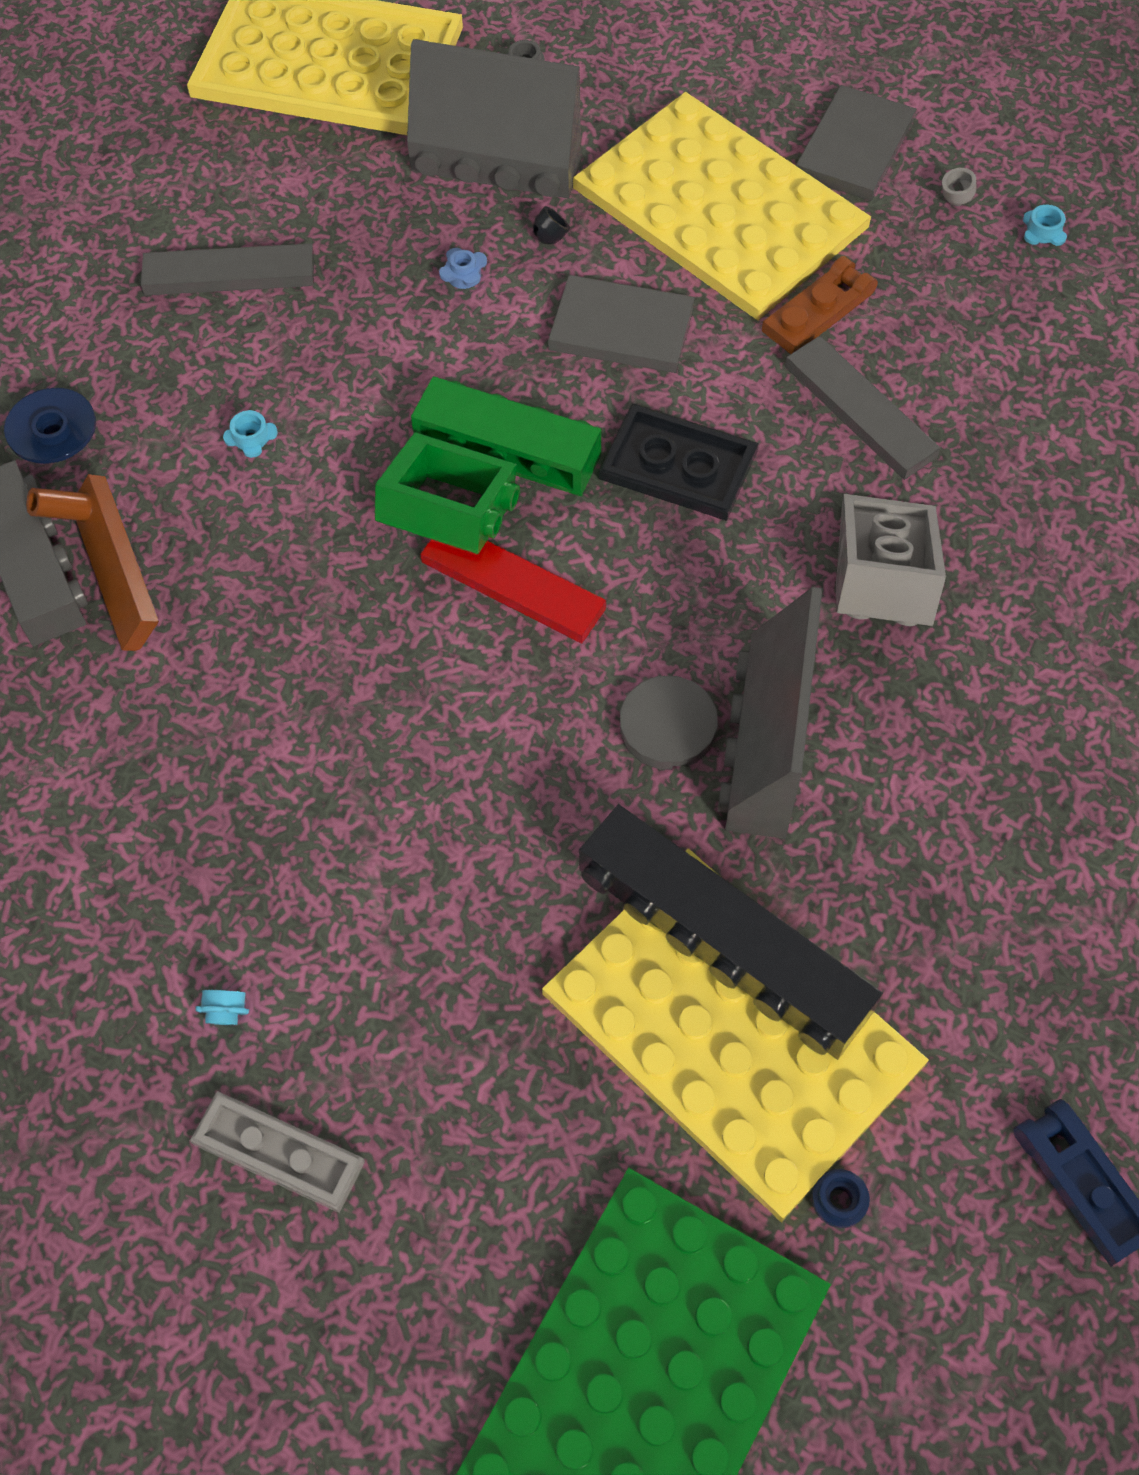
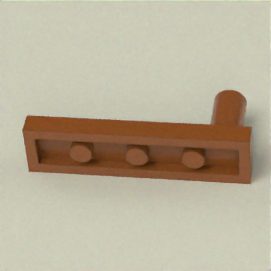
[26,474,159,651]

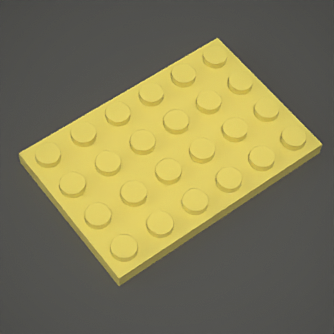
[187,0,463,135]
[573,92,871,321]
[542,848,929,1222]

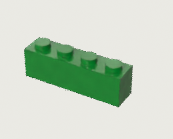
[411,376,601,497]

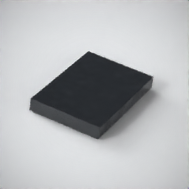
[599,403,759,521]

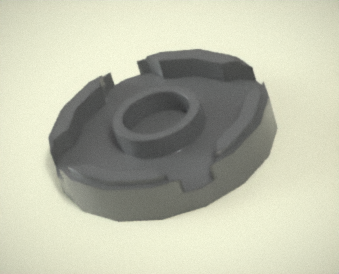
[620,676,718,770]

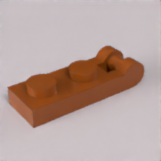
[762,256,878,354]

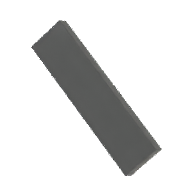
[141,243,314,296]
[785,336,940,480]

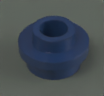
[812,1169,870,1228]

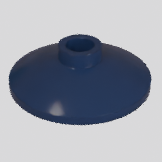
[4,388,96,464]

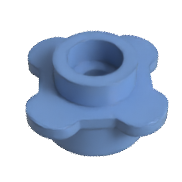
[439,248,487,289]

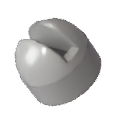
[942,168,977,206]

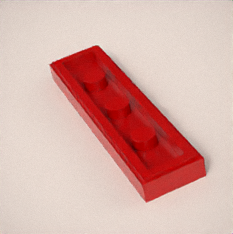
[420,539,606,644]

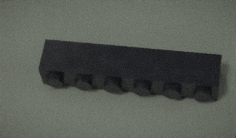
[579,804,883,1060]

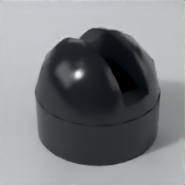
[533,206,570,245]

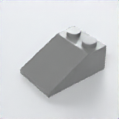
[836,494,946,626]

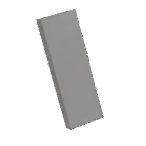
[190,1091,365,1213]

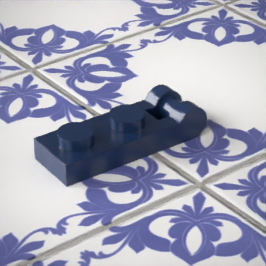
[1013,1099,1139,1267]

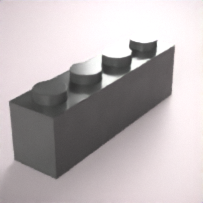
[0,460,89,646]

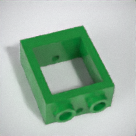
[375,432,520,554]

